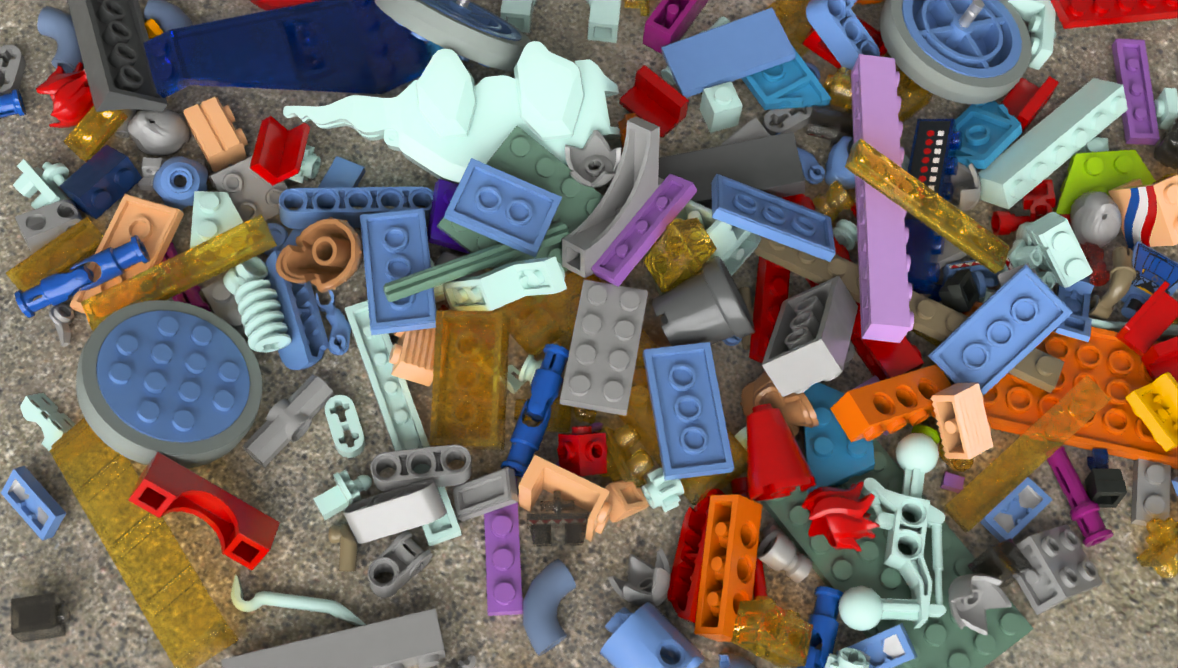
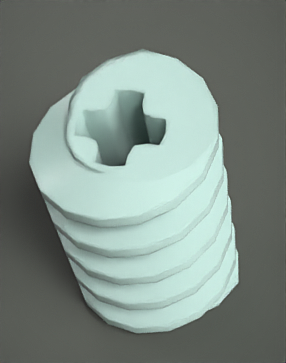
[234,279,292,353]

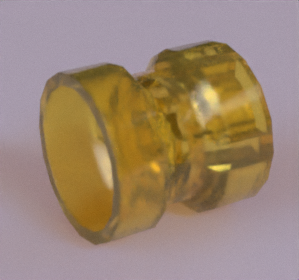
[812,180,856,222]

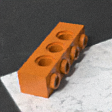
[830,364,952,442]
[694,494,762,643]

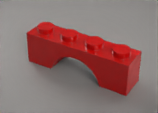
[128,452,280,571]

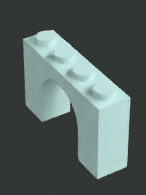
[500,0,621,43]

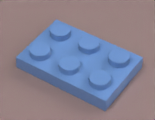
[444,158,562,258]

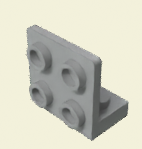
[208,156,292,228]
[1001,524,1102,615]

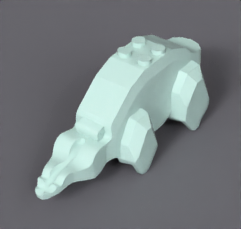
[283,41,621,184]

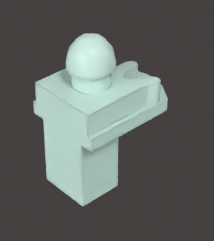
[313,469,372,520]

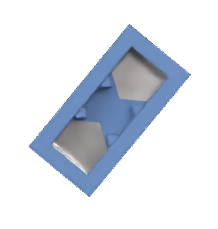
[1,466,66,541]
[980,476,1052,546]
[836,623,918,668]

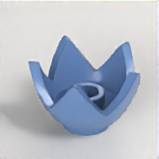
[153,156,208,210]

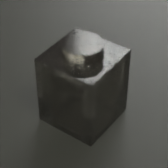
[968,538,1032,589]
[11,593,71,643]

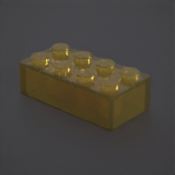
[429,310,510,450]

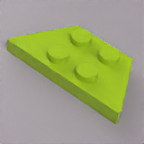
[1052,149,1157,214]

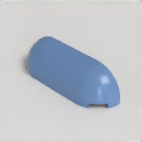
[264,250,328,370]

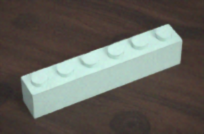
[978,78,1128,209]

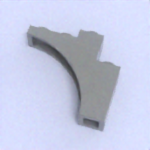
[562,117,664,278]

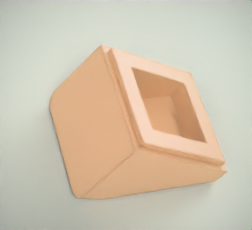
[604,477,649,523]

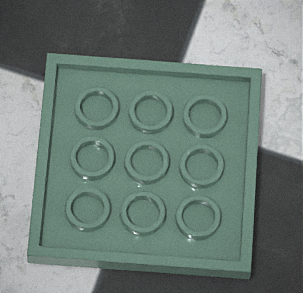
[437,126,603,307]

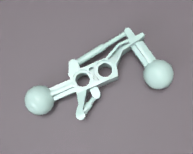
[838,433,946,631]

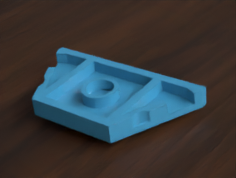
[741,44,831,110]
[943,101,1022,169]
[803,382,875,495]

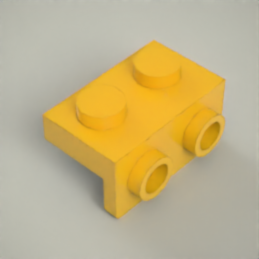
[1125,372,1178,452]

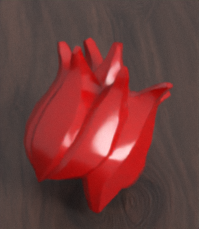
[36,62,95,128]
[801,481,880,552]

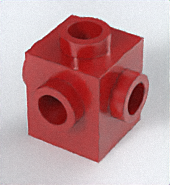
[557,426,607,477]

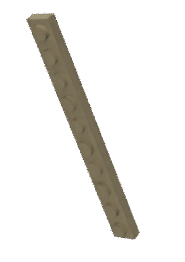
[754,237,1064,393]

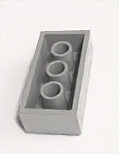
[762,275,858,397]

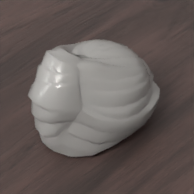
[128,108,190,156]
[1070,191,1122,248]

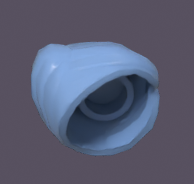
[824,136,855,190]

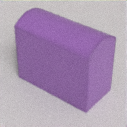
[940,471,965,494]

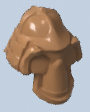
[276,217,364,293]
[740,371,819,437]

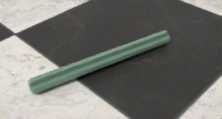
[383,222,569,302]

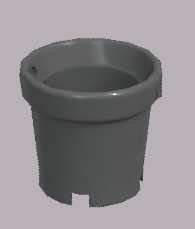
[652,256,756,346]

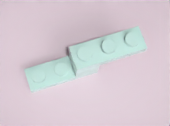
[1008,0,1056,70]
[443,256,567,313]

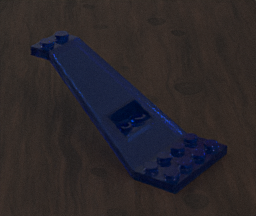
[143,0,431,98]

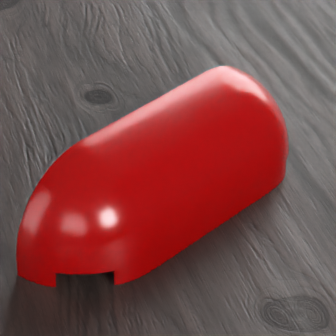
[667,488,725,623]

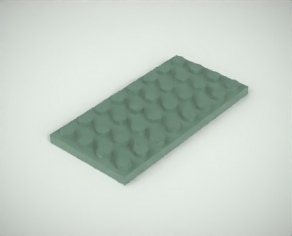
[760,438,1034,668]

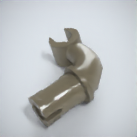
[1089,246,1136,320]

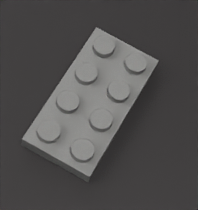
[560,279,648,416]

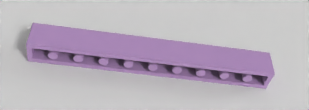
[851,54,914,343]

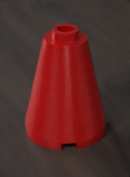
[747,404,817,501]

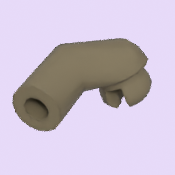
[329,523,357,571]

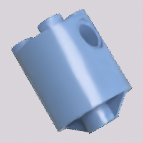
[600,602,705,668]

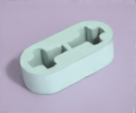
[325,395,365,458]

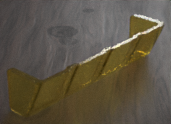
[50,417,239,668]

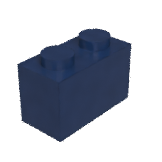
[60,145,142,219]

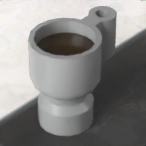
[757,523,813,583]

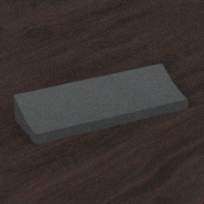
[67,0,168,112]
[612,132,805,209]

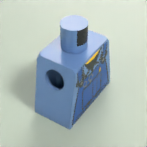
[1121,241,1178,319]

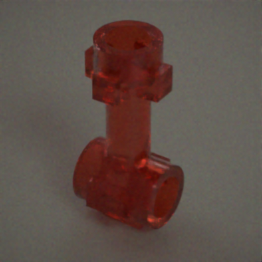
[1079,242,1110,286]

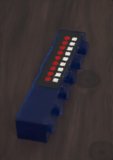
[903,119,962,294]

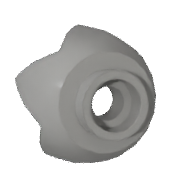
[565,130,621,188]
[936,159,981,212]
[607,548,671,607]
[948,573,1012,635]

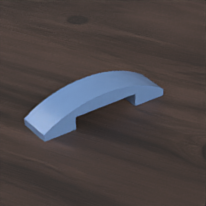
[1054,267,1096,342]

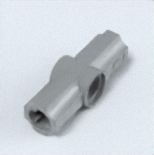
[242,374,334,467]

